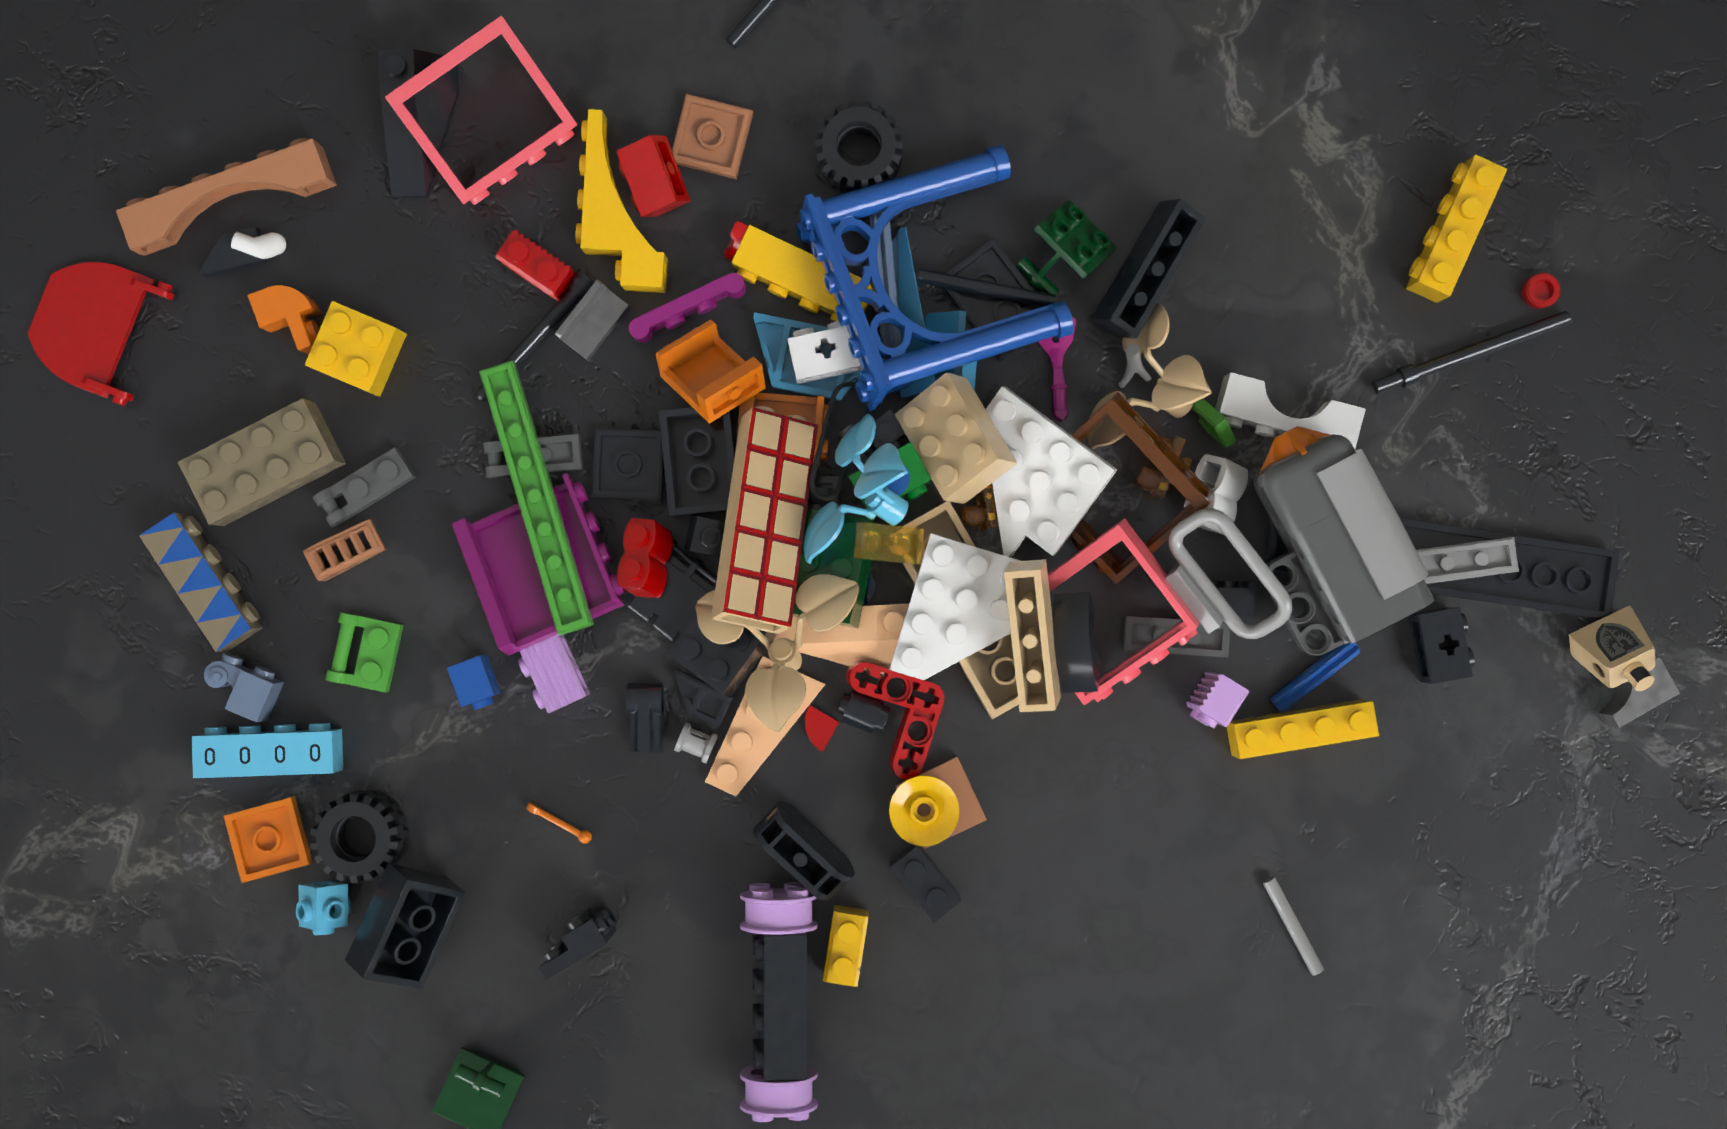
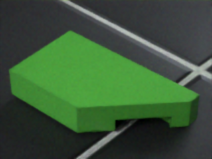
[1191,398,1236,448]

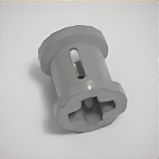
[674,722,718,763]

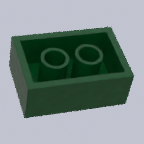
[793,508,879,628]

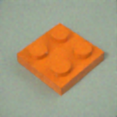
[224,796,313,883]

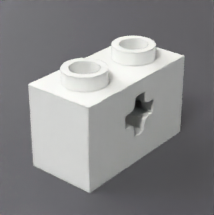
[787,321,862,384]

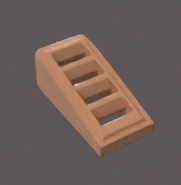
[303,519,387,581]

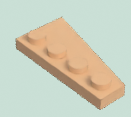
[705,656,825,796]

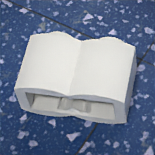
[1184,454,1248,535]

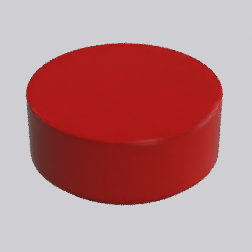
[1522,273,1560,309]

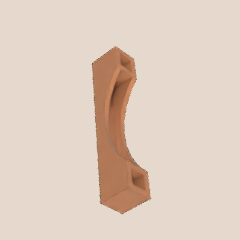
[116,138,337,256]

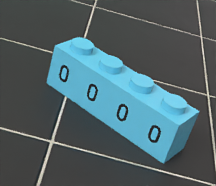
[192,723,343,778]

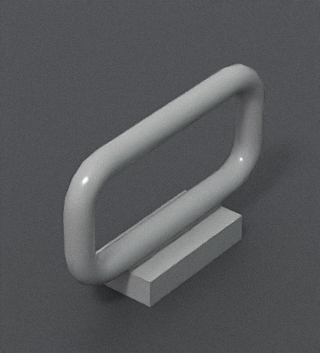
[1165,508,1292,639]

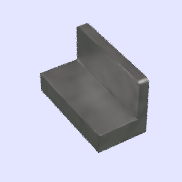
[555,280,630,361]

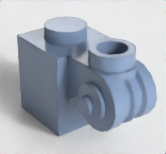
[204,652,284,722]

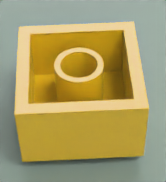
[305,301,407,397]

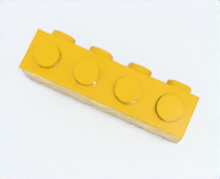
[1406,155,1507,303]

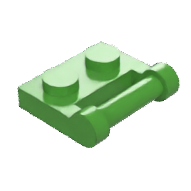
[325,612,404,693]

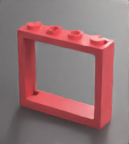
[385,15,577,205]
[1048,518,1200,705]

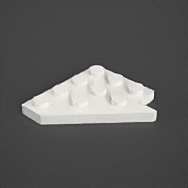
[986,386,1117,557]
[889,534,1052,680]

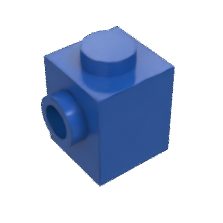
[447,655,501,710]

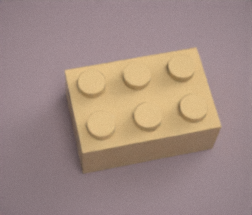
[895,372,1017,504]

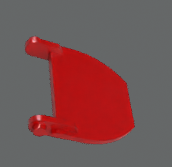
[28,262,175,406]

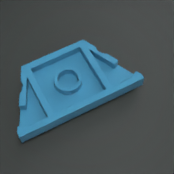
[753,312,881,401]

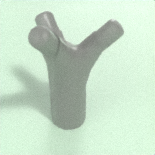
[1118,344,1151,388]

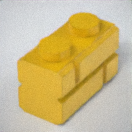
[823,905,869,987]

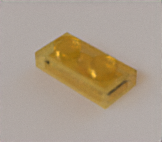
[854,522,924,565]

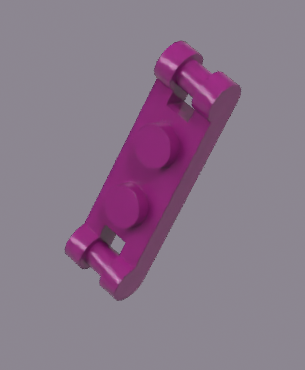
[629,273,746,343]

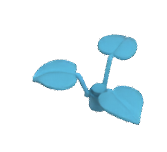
[803,414,909,565]

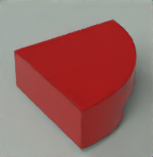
[724,221,749,262]
[805,705,840,752]

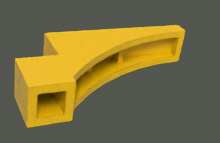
[575,109,668,293]

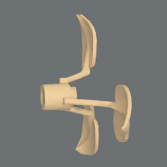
[1087,303,1211,450]
[695,574,859,732]

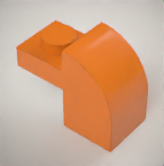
[247,285,322,355]

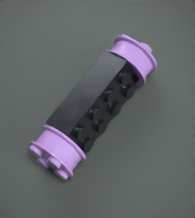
[740,882,818,1122]

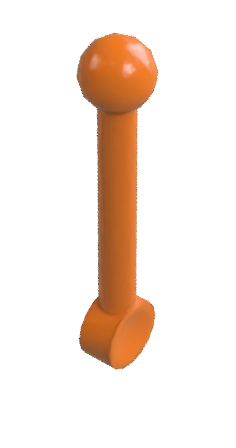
[526,802,592,844]

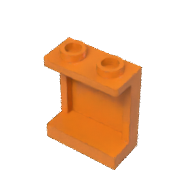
[656,320,766,424]
[736,393,830,468]

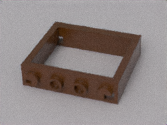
[1071,392,1214,584]

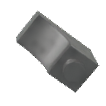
[1598,656,1680,728]

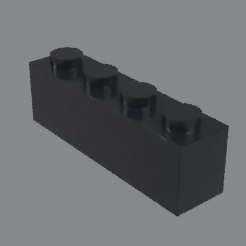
[1092,199,1206,338]

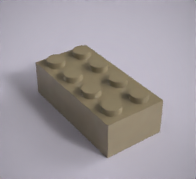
[178,398,346,526]

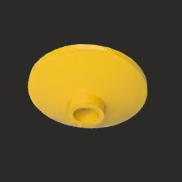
[889,776,959,846]

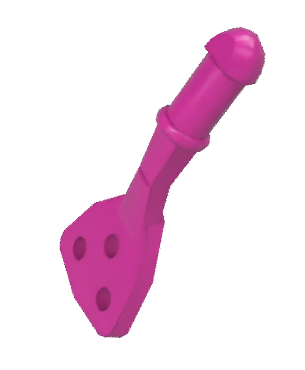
[1038,317,1076,422]

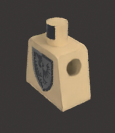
[1569,605,1655,691]

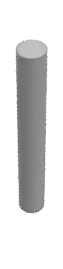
[1262,877,1324,976]

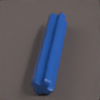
[1270,643,1360,713]

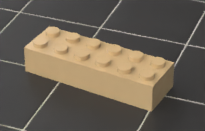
[887,501,1019,719]

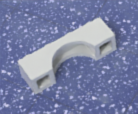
[1215,372,1366,449]

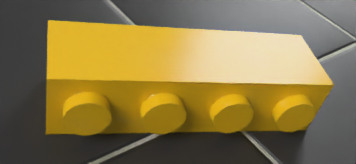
[731,225,872,322]
[1227,699,1379,759]

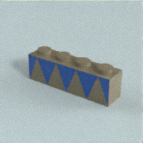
[139,512,262,652]

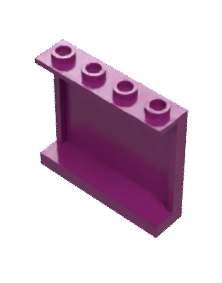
[452,473,625,656]

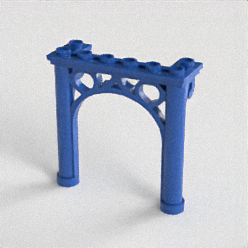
[796,145,1074,412]

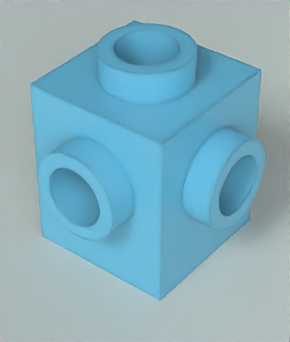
[296,880,351,935]

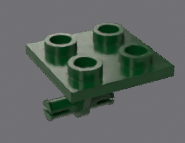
[1016,199,1117,295]
[432,1047,525,1129]

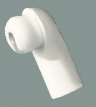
[231,232,286,259]

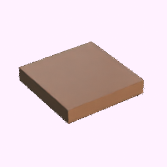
[672,94,754,180]
[895,756,987,849]

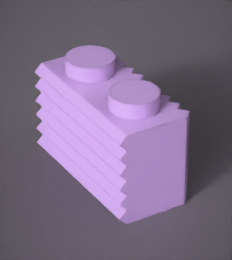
[518,634,590,713]
[1186,671,1249,728]

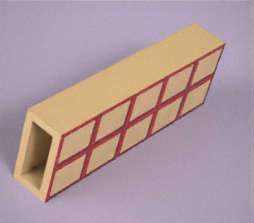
[711,406,818,634]

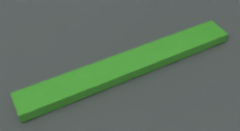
[479,360,594,636]

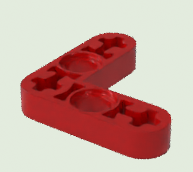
[846,661,945,780]

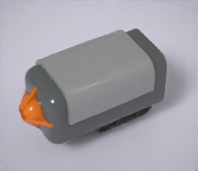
[1254,426,1435,656]

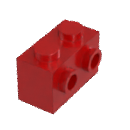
[616,135,691,217]

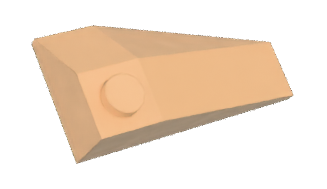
[773,603,909,674]

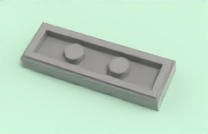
[1416,537,1519,584]

